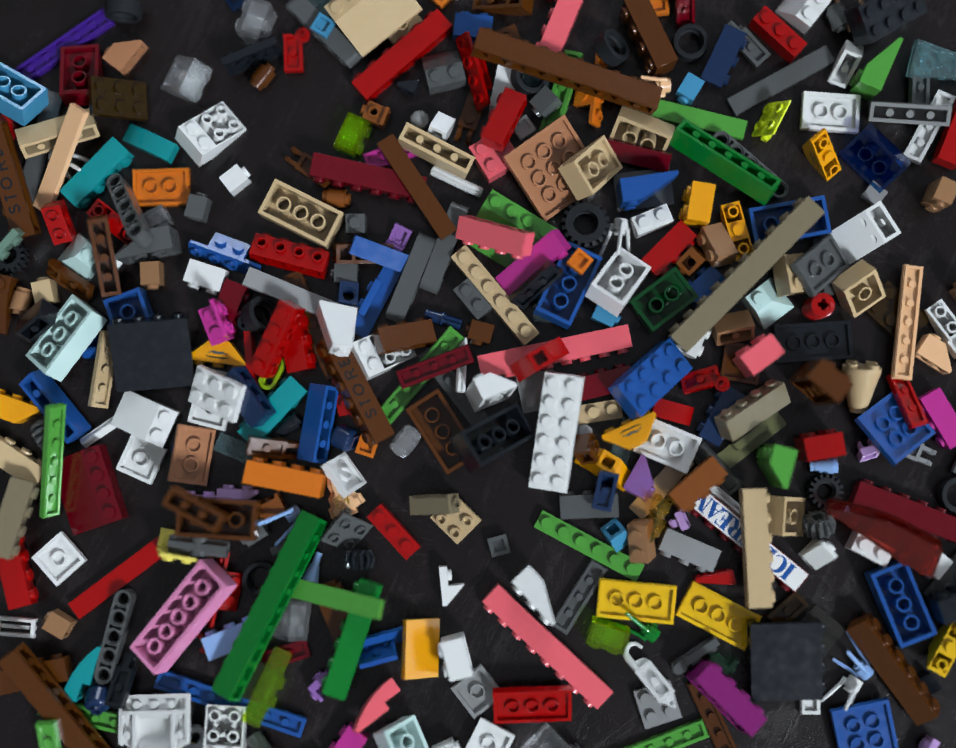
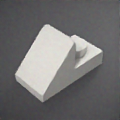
[439,565,464,606]

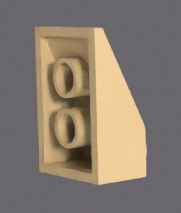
[558,135,623,201]

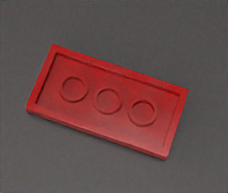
[493,685,572,724]

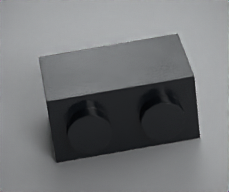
[14,298,58,343]

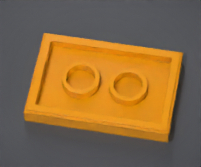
[401,617,440,680]

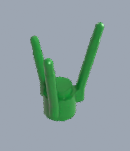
[615,612,661,643]

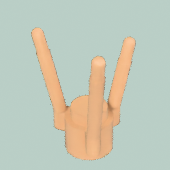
[639,75,671,98]

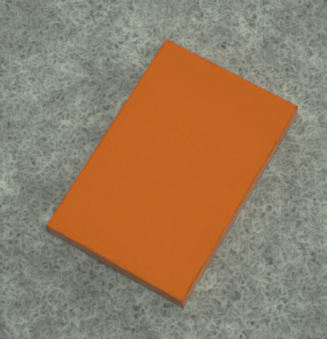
[132,167,191,208]

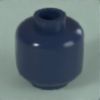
[331,424,359,452]
[84,683,110,715]

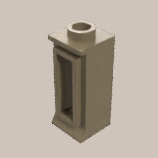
[409,493,460,515]

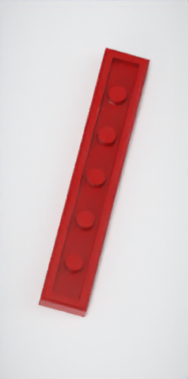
[68,536,161,619]

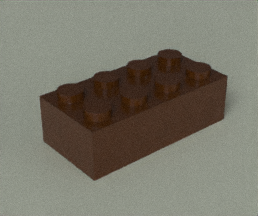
[619,0,678,77]
[788,358,854,405]
[405,389,465,475]
[175,496,261,541]

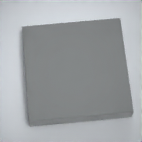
[451,663,500,719]

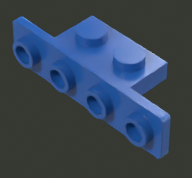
[188,232,261,274]
[354,266,401,338]
[358,626,403,669]

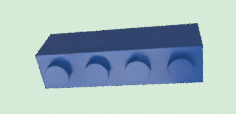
[19,370,92,444]
[297,383,339,464]

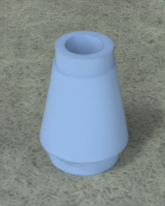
[809,457,838,475]

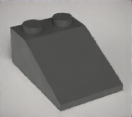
[115,223,182,265]

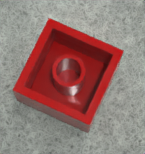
[794,429,847,462]

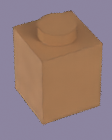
[140,261,165,290]
[42,609,77,640]

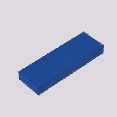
[348,235,409,273]

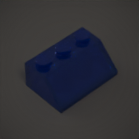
[838,122,912,193]

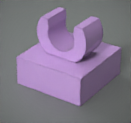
[857,438,880,463]
[668,510,691,531]

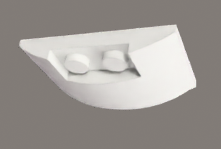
[118,693,191,748]

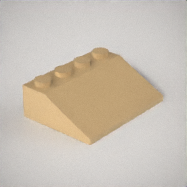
[324,0,423,57]

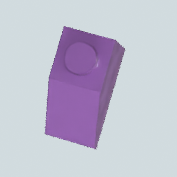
[623,454,656,502]

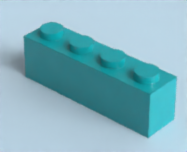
[59,137,134,210]
[237,375,308,441]

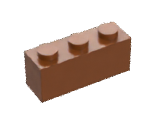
[665,456,728,512]

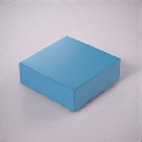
[309,12,336,39]

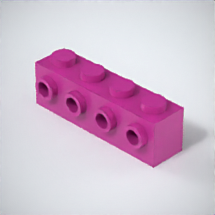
[495,229,571,296]

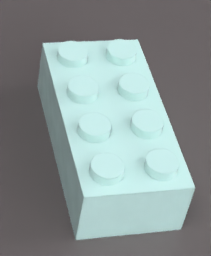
[25,294,108,382]
[373,714,429,748]

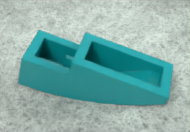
[123,124,180,164]
[64,644,102,702]

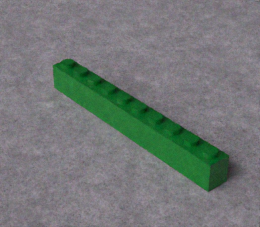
[211,510,329,702]

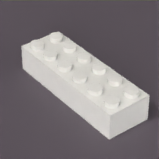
[528,370,585,494]

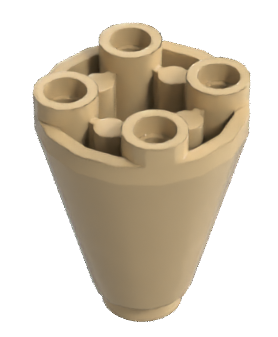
[842,359,882,413]

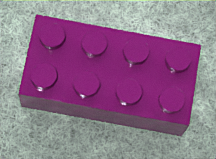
[684,660,768,737]

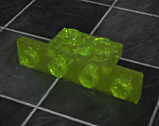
[241,647,292,728]

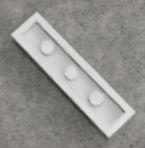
[902,89,956,165]

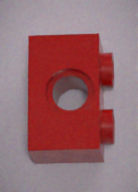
[40,199,77,245]

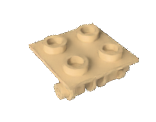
[430,493,482,544]

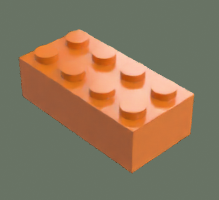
[242,457,327,498]

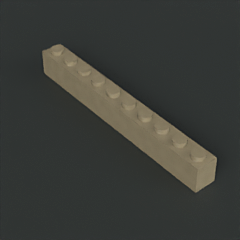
[667,196,825,353]

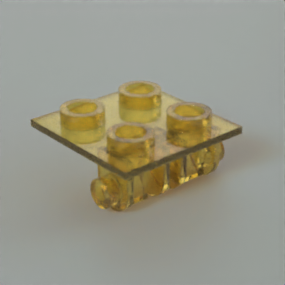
[647,494,671,543]

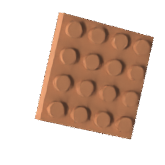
[502,114,585,222]

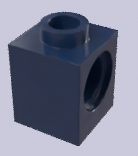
[336,280,359,308]

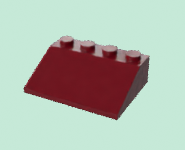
[61,445,129,536]

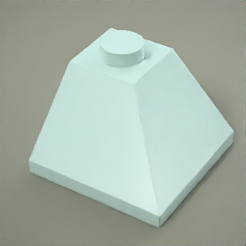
[58,233,97,281]
[741,277,794,330]

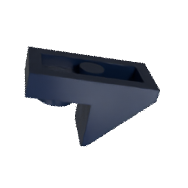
[591,470,619,512]

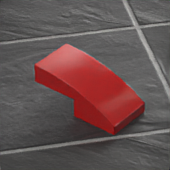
[650,399,694,426]

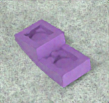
[385,222,414,252]

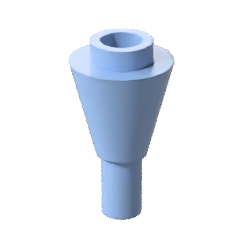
[301,552,323,583]

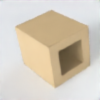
[31,277,61,305]

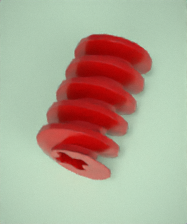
[801,293,835,321]

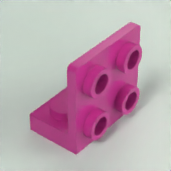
[198,298,235,347]

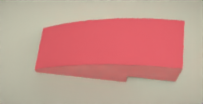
[352,677,401,734]

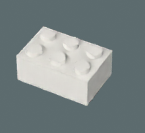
[585,247,652,317]

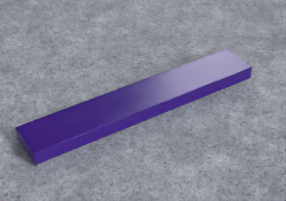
[14,8,115,81]

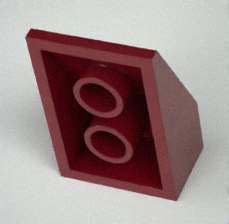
[59,44,103,107]

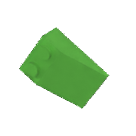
[849,37,904,101]

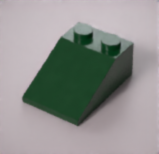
[627,266,699,334]

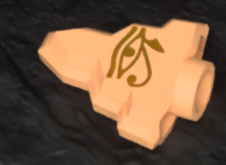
[327,477,366,519]

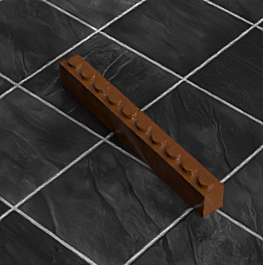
[471,27,663,115]

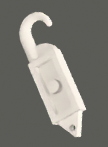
[622,641,676,709]

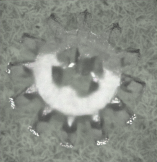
[390,424,421,458]

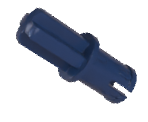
[424,308,462,329]

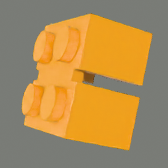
[679,181,716,229]

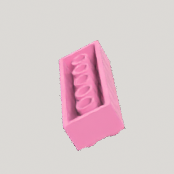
[130,558,237,675]

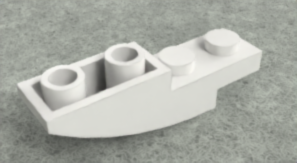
[925,299,956,359]

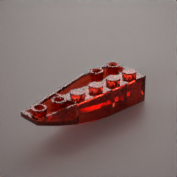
[826,499,943,578]

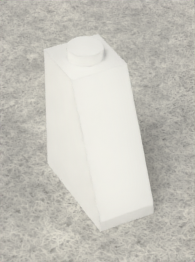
[315,300,358,357]

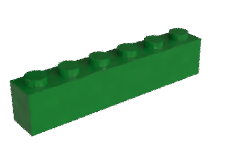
[669,119,782,206]
[321,577,384,701]

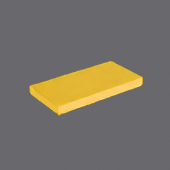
[595,577,677,625]
[675,580,762,651]

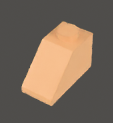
[914,333,952,375]

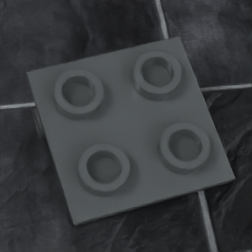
[320,507,373,550]

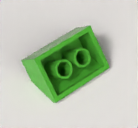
[755,444,798,489]

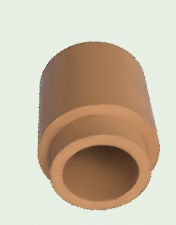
[9,286,33,316]

